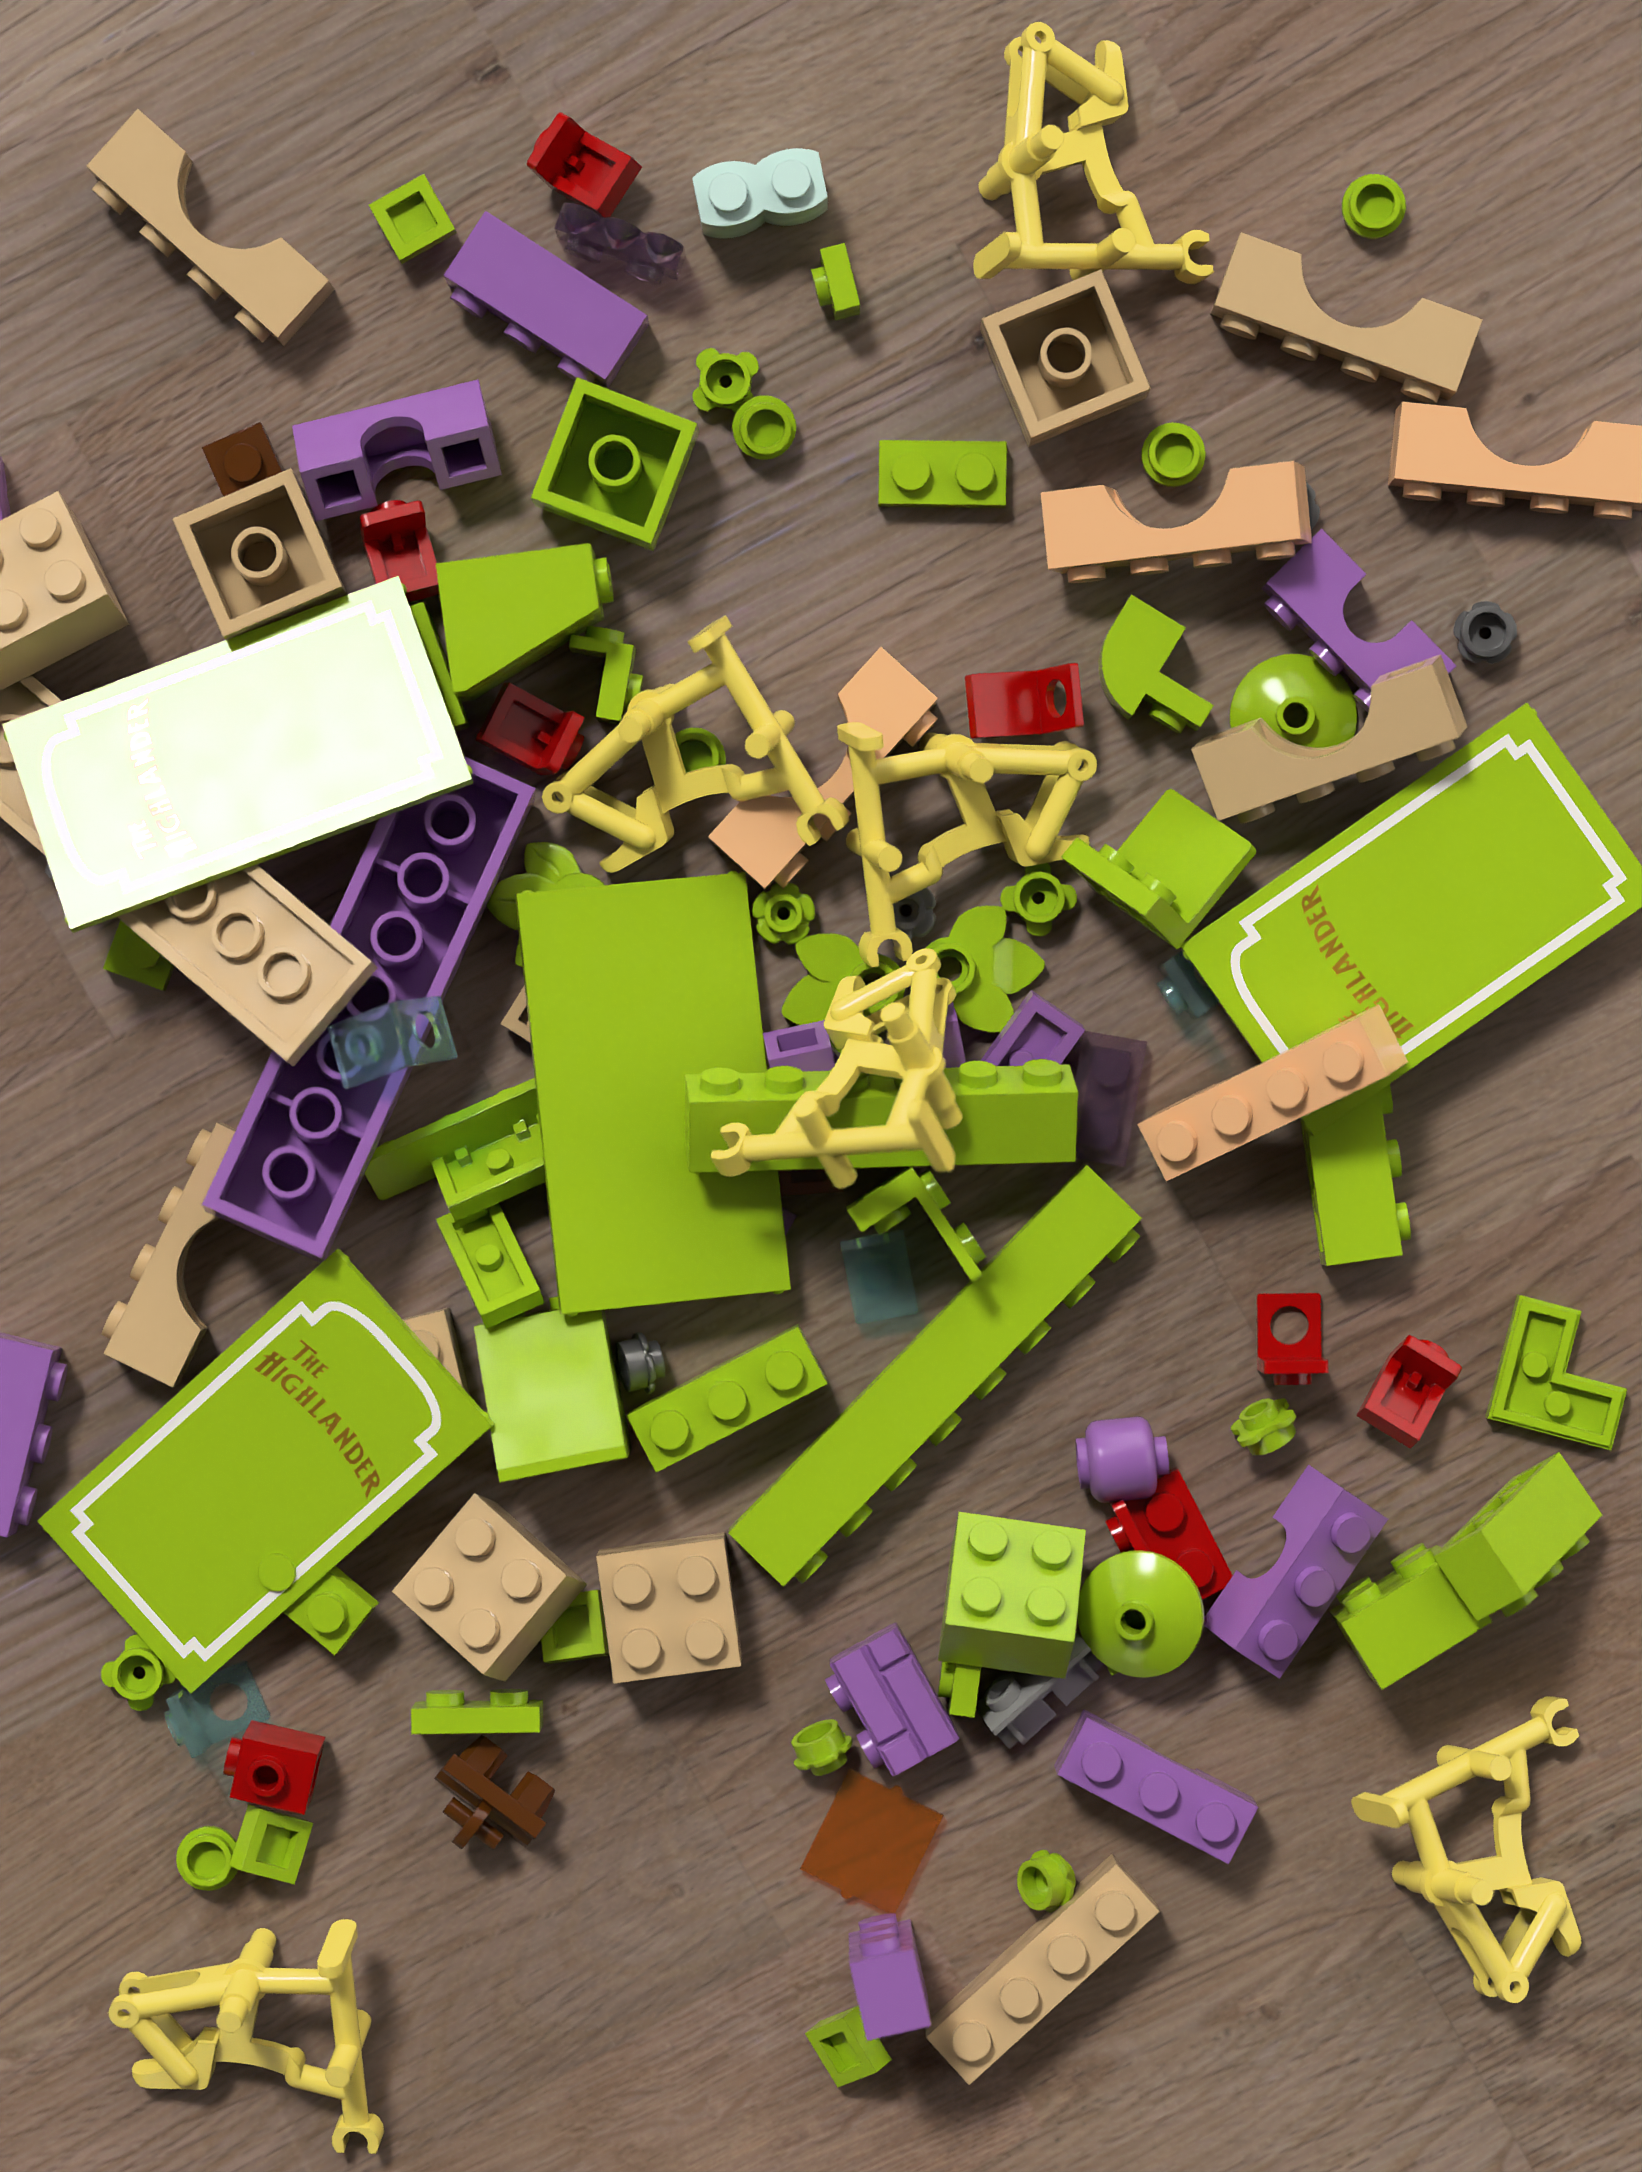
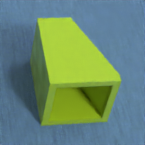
[436,543,614,702]
[474,1296,632,1483]

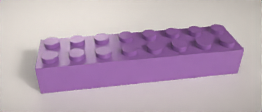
[202,756,535,1263]

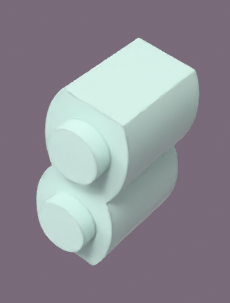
[692,148,828,238]

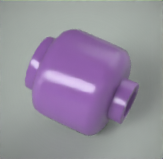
[1075,1416,1169,1503]

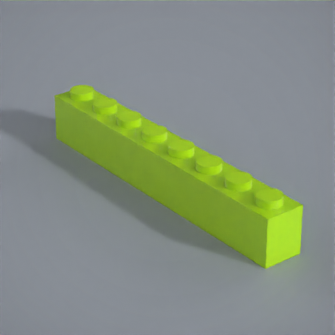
[728,1164,1142,1587]

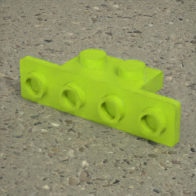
[365,1078,546,1222]

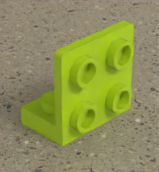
[1061,789,1256,950]
[847,1166,986,1283]

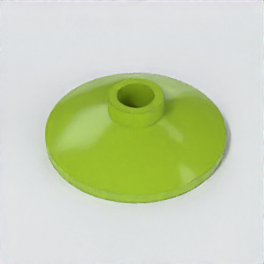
[1229,654,1357,748]
[1077,1550,1204,1678]

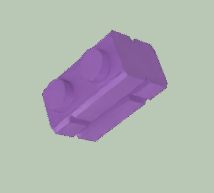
[825,1622,960,1777]

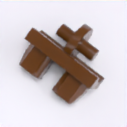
[434,1735,555,1850]

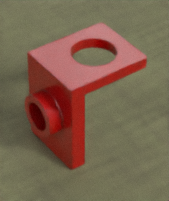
[965,663,1084,739]
[1256,1293,1329,1385]

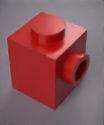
[223,1720,326,1815]

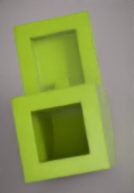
[1098,594,1214,734]

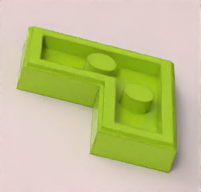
[1485,1294,1627,1450]

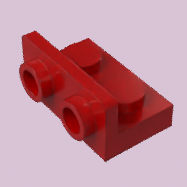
[1105,1467,1233,1600]

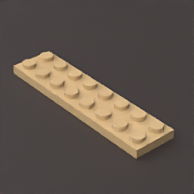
[0,675,378,1067]

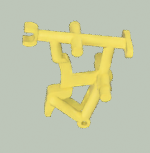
[973,22,1214,284]
[542,615,849,873]
[837,722,1097,968]
[710,948,963,1188]
[1351,1696,1582,2003]
[108,1919,384,2154]

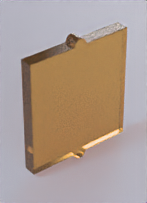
[800,1768,943,1914]

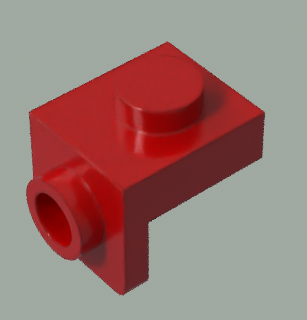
[527,112,642,221]
[360,500,440,602]
[475,682,584,776]
[1356,1335,1462,1449]

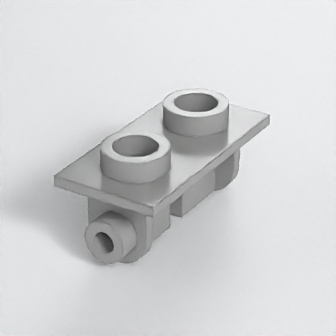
[976,1631,1104,1749]

